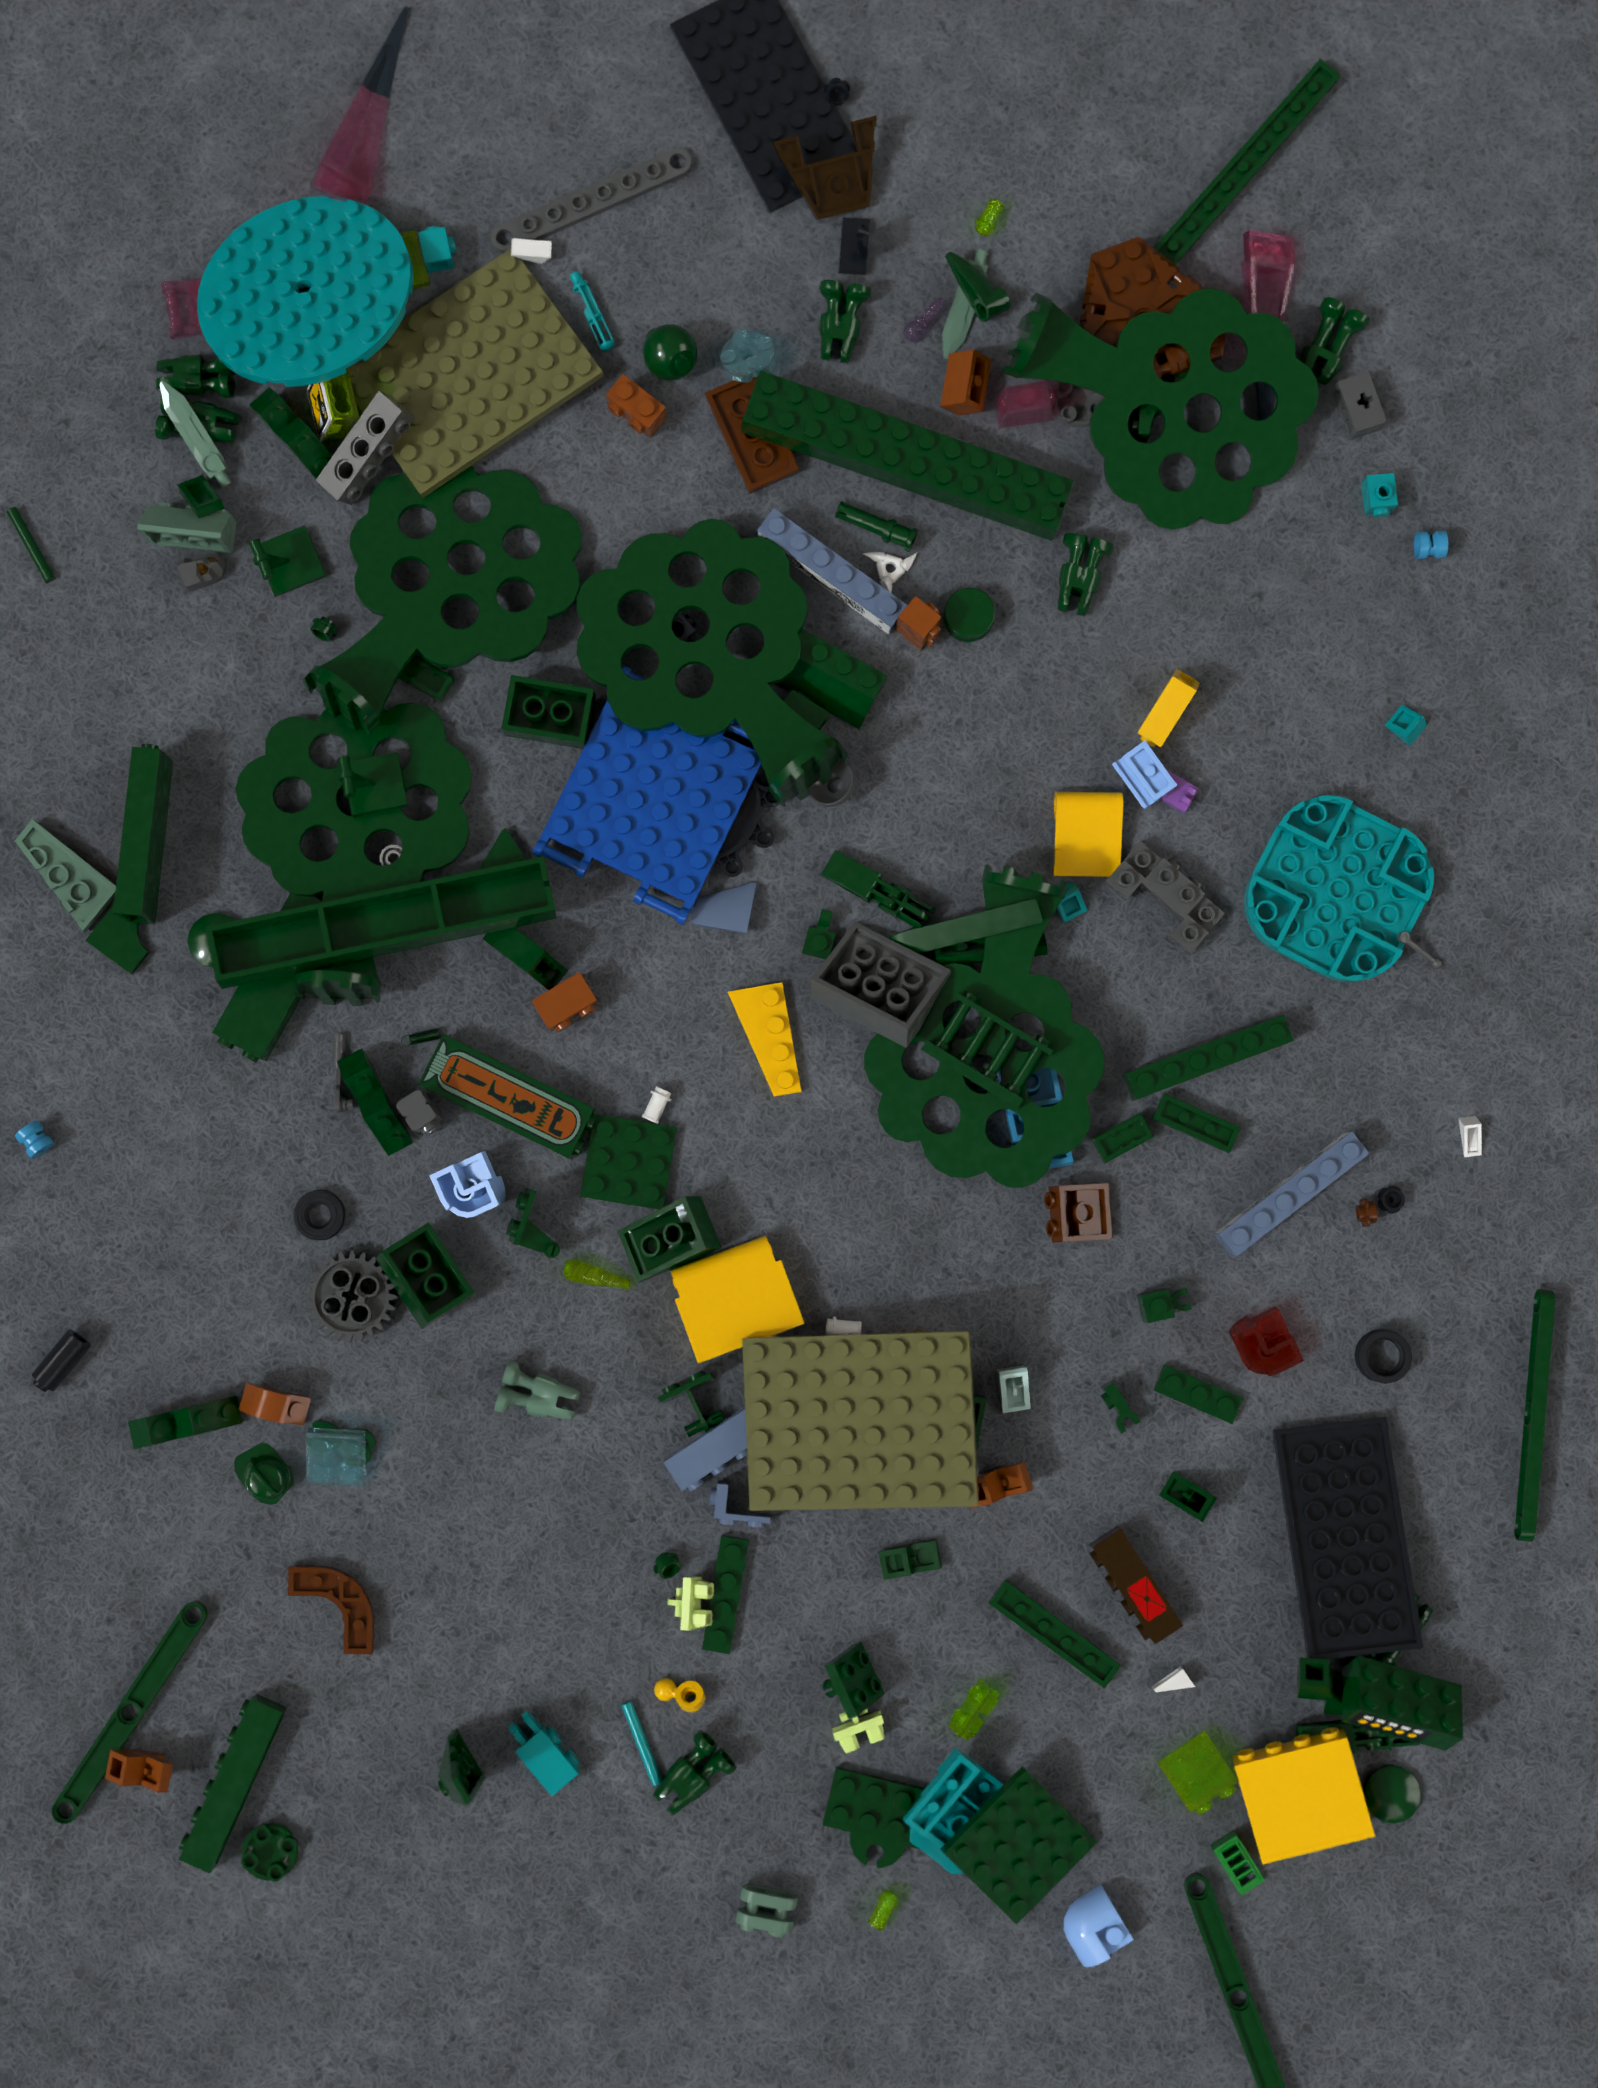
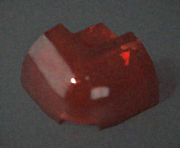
[1229,1306,1304,1376]

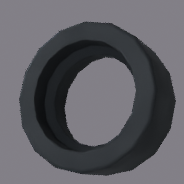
[1354,1329,1412,1384]

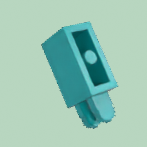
[508,1711,581,1797]

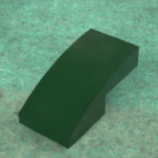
[878,1539,942,1580]

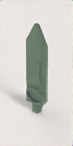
[942,250,988,359]
[160,381,231,488]

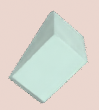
[995,1365,1031,1413]

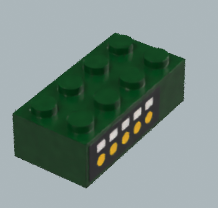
[1342,1656,1463,1751]

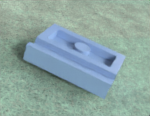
[1112,741,1177,810]

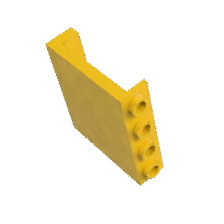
[1232,1727,1375,1864]

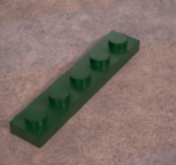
[988,1579,1121,1689]

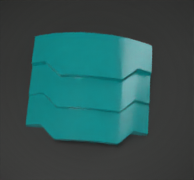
[903,1747,1004,1874]

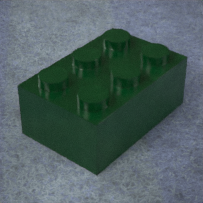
[501,675,596,749]
[376,1222,475,1329]

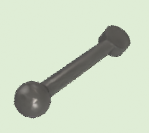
[1397,932,1442,969]

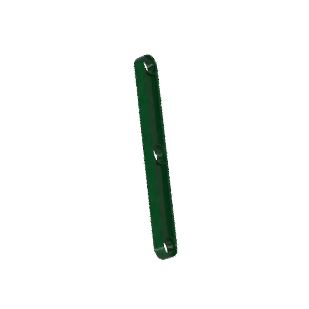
[1514,1289,1555,1542]
[51,1601,208,1824]
[1184,1873,1286,2088]

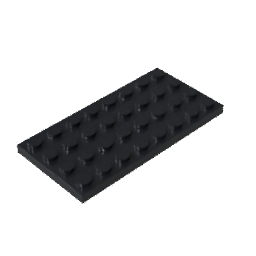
[670,0,856,214]
[1272,1417,1424,1659]

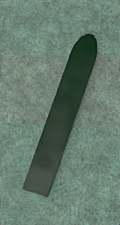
[888,897,1044,953]

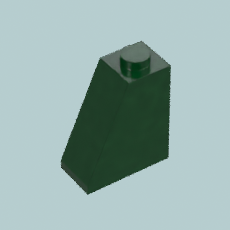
[483,928,568,990]

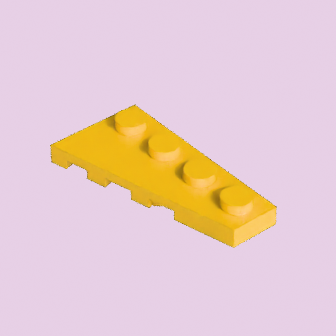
[728,982,801,1097]

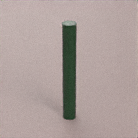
[6,507,56,583]

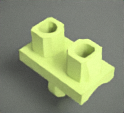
[667,1576,714,1631]
[832,1709,885,1753]

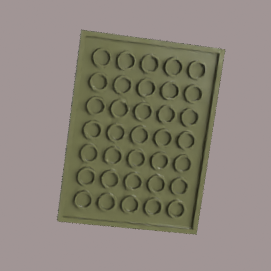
[337,248,604,498]
[742,1330,979,1511]

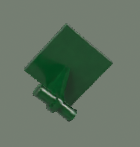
[249,525,326,597]
[338,752,408,816]
[506,1188,560,1258]
[657,1370,725,1437]

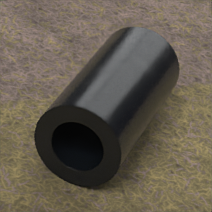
[32,1329,91,1392]

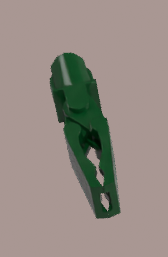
[820,850,936,928]
[1296,1720,1420,1754]

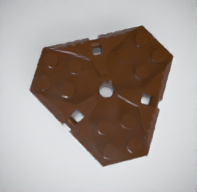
[1079,237,1226,379]

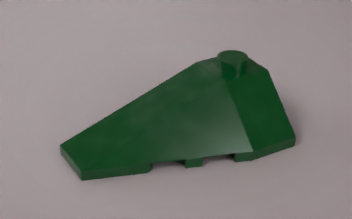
[438,1728,486,1806]

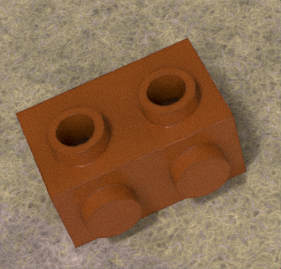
[940,349,992,416]
[606,374,667,438]
[896,596,942,651]
[532,972,599,1032]

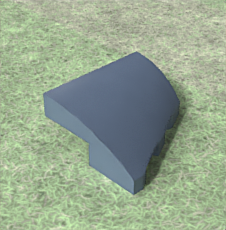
[692,883,757,934]

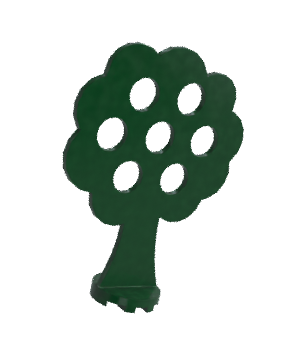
[1001,288,1319,530]
[303,466,582,736]
[576,519,848,806]
[236,702,472,1006]
[864,865,1105,1188]

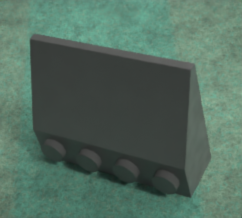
[811,922,951,1048]

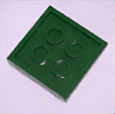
[580,1114,677,1210]

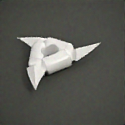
[863,552,917,593]

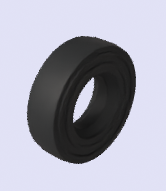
[294,1190,345,1241]

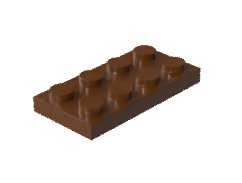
[705,371,799,494]

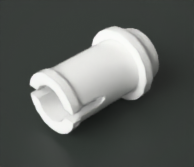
[642,1086,672,1124]
[826,1316,861,1335]

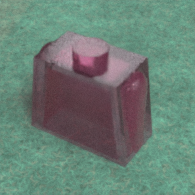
[995,381,1055,429]

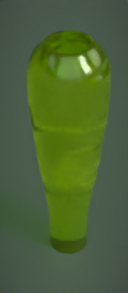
[563,1259,631,1290]

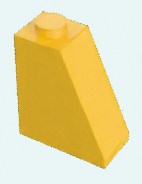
[1137,669,1200,747]

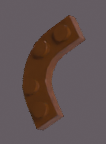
[288,1565,374,1654]

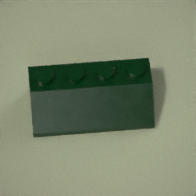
[775,629,887,729]

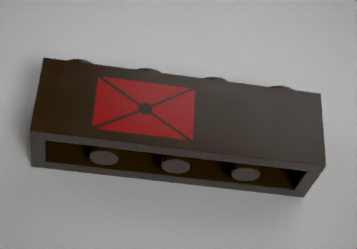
[1089,1526,1183,1644]

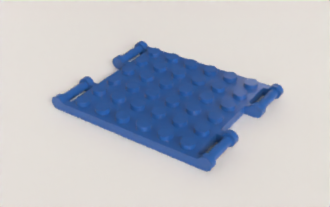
[532,666,762,925]

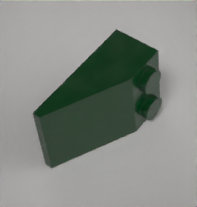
[618,1196,721,1283]

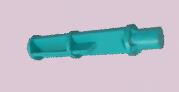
[570,271,615,351]

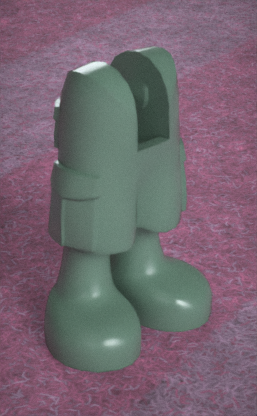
[494,1360,581,1420]

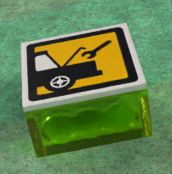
[307,368,359,441]

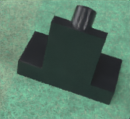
[839,217,870,275]

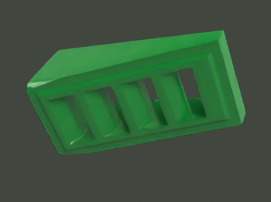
[1210,1830,1265,1896]

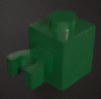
[1137,1288,1192,1323]

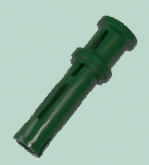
[835,501,918,552]

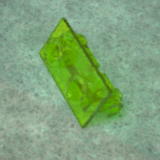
[948,1678,1000,1741]

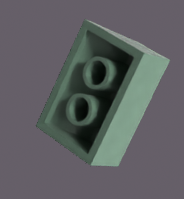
[137,502,237,553]

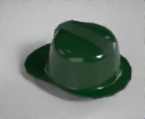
[234,1442,294,1505]

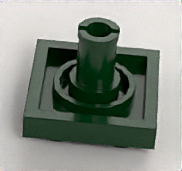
[823,1642,885,1719]

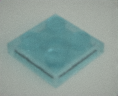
[306,1428,365,1487]

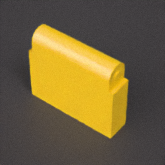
[670,1236,805,1363]

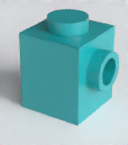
[418,226,457,273]
[1361,473,1398,518]

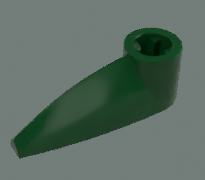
[945,252,1010,322]

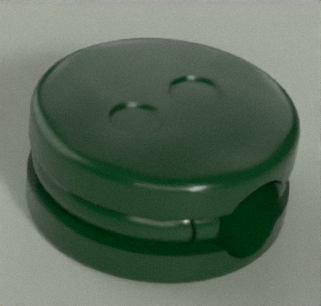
[943,588,995,643]

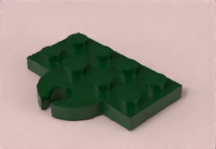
[822,1767,925,1869]

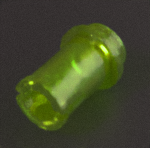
[975,198,1004,236]
[867,1890,899,1931]

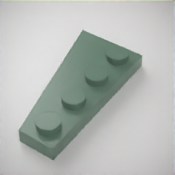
[15,819,116,932]

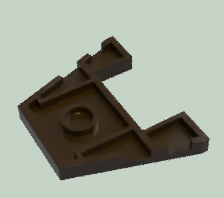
[772,116,877,220]

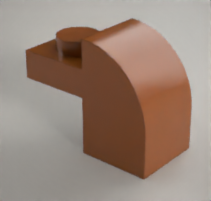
[239,1382,311,1426]
[970,1462,1034,1509]
[105,1749,173,1793]

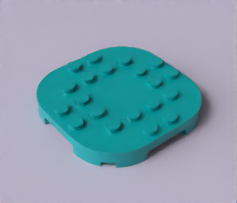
[1244,795,1434,983]

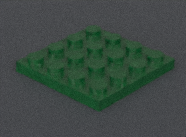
[940,1766,1097,1925]

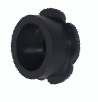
[824,78,850,106]
[1377,1186,1405,1214]

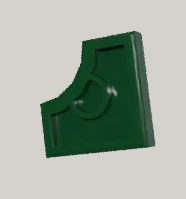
[85,905,149,975]

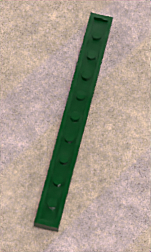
[1154,59,1341,265]

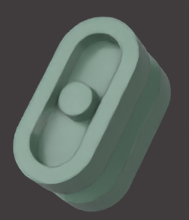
[735,1884,798,1938]

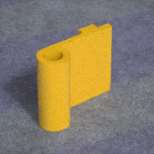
[1053,791,1123,877]

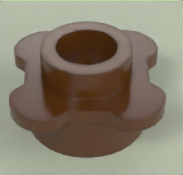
[1356,1199,1377,1227]

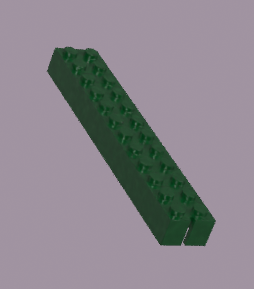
[741,370,1074,541]
[206,856,557,989]

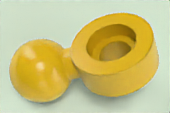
[654,1678,705,1712]

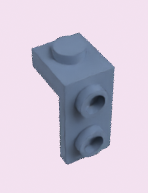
[710,1481,771,1528]

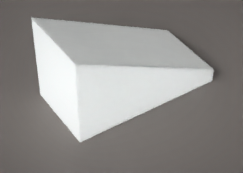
[511,238,552,264]
[1458,1116,1482,1157]
[1152,1666,1195,1692]

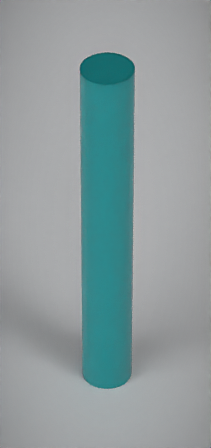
[621,1700,662,1786]

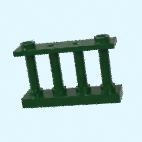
[921,990,1055,1109]

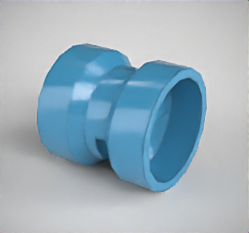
[1414,530,1448,559]
[14,1120,55,1159]

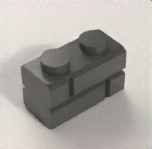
[396,1090,443,1136]

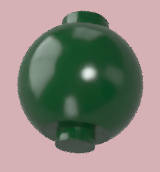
[643,324,698,381]

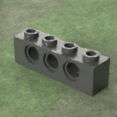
[316,391,415,505]

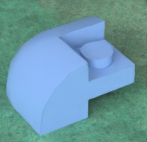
[429,1151,506,1218]
[1063,1884,1133,1967]

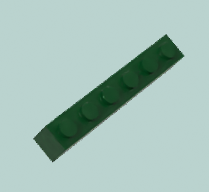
[1122,1015,1294,1101]
[179,1694,287,1874]

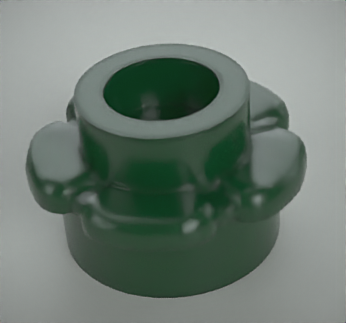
[310,616,337,642]
[653,1552,681,1579]

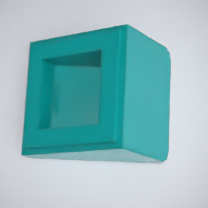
[1385,705,1427,746]
[1056,882,1088,923]

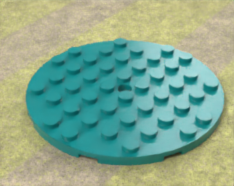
[197,196,414,387]

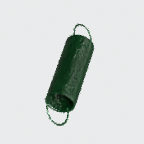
[401,1028,447,1046]

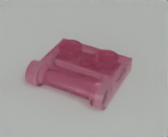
[161,277,203,340]

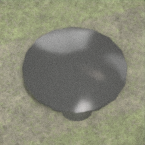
[1052,382,1105,427]

